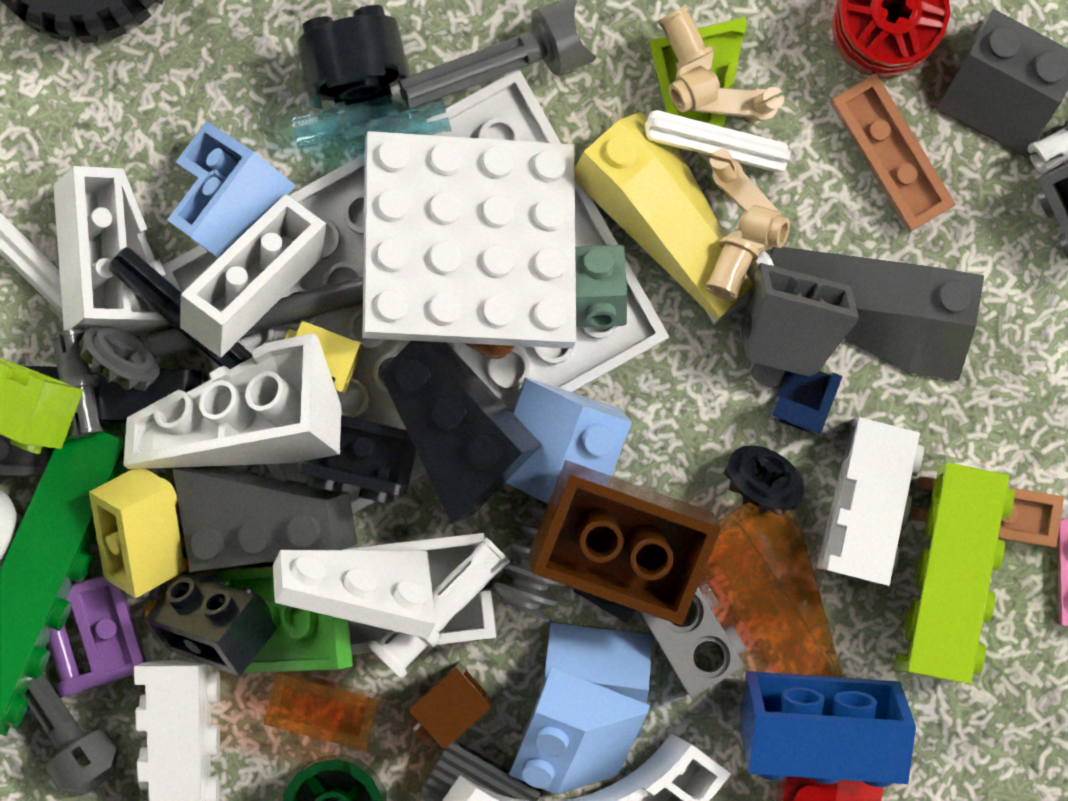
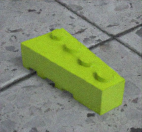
[0,357,84,454]
[893,462,1015,684]

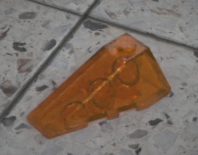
[705,485,844,678]

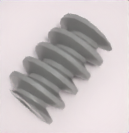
[493,507,565,622]

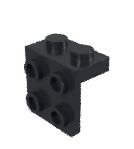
[297,415,417,504]

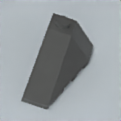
[771,247,984,381]

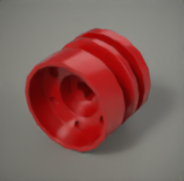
[831,0,951,79]

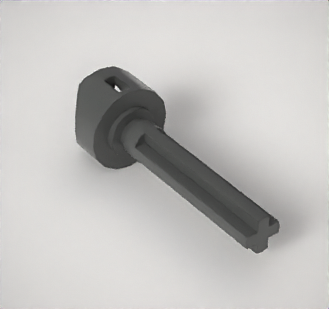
[398,0,596,110]
[24,673,118,796]

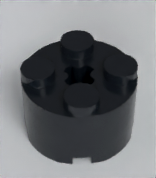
[297,5,410,110]

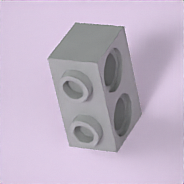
[639,579,747,698]

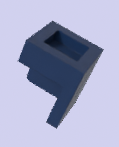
[768,371,843,436]

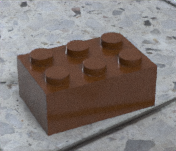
[528,460,721,626]

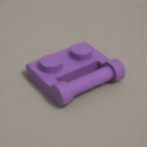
[48,576,146,698]

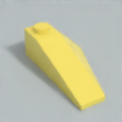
[574,111,753,321]

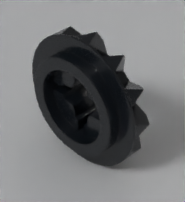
[723,445,804,517]

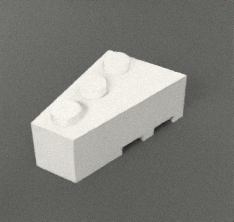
[54,166,174,336]
[816,417,924,586]

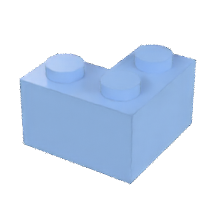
[167,121,296,258]

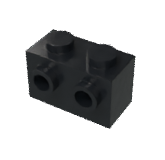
[145,571,277,676]

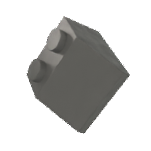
[935,8,1068,157]

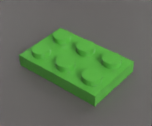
[218,566,353,674]

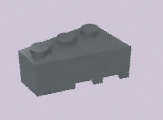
[173,466,358,572]

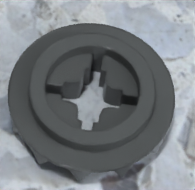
[78,327,160,391]

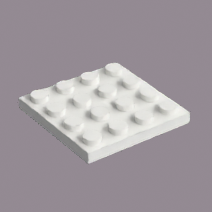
[362,131,576,349]

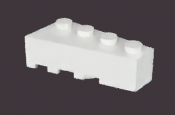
[134,660,220,801]

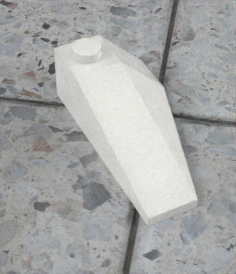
[123,333,341,469]

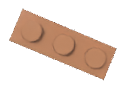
[830,73,956,233]

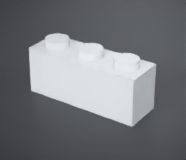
[180,194,326,358]

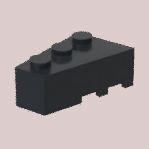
[380,341,542,524]

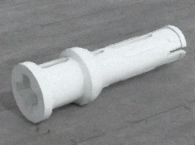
[368,537,510,679]

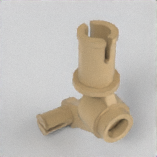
[657,6,785,124]
[705,149,790,301]

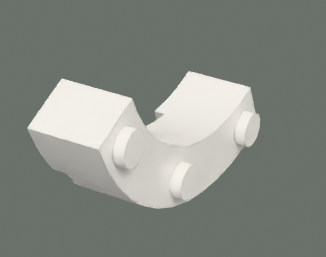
[442,733,731,801]

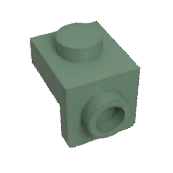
[575,245,627,329]

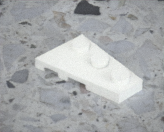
[273,550,436,639]

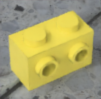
[89,469,185,599]

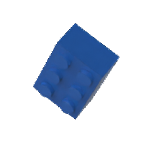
[739,671,916,787]

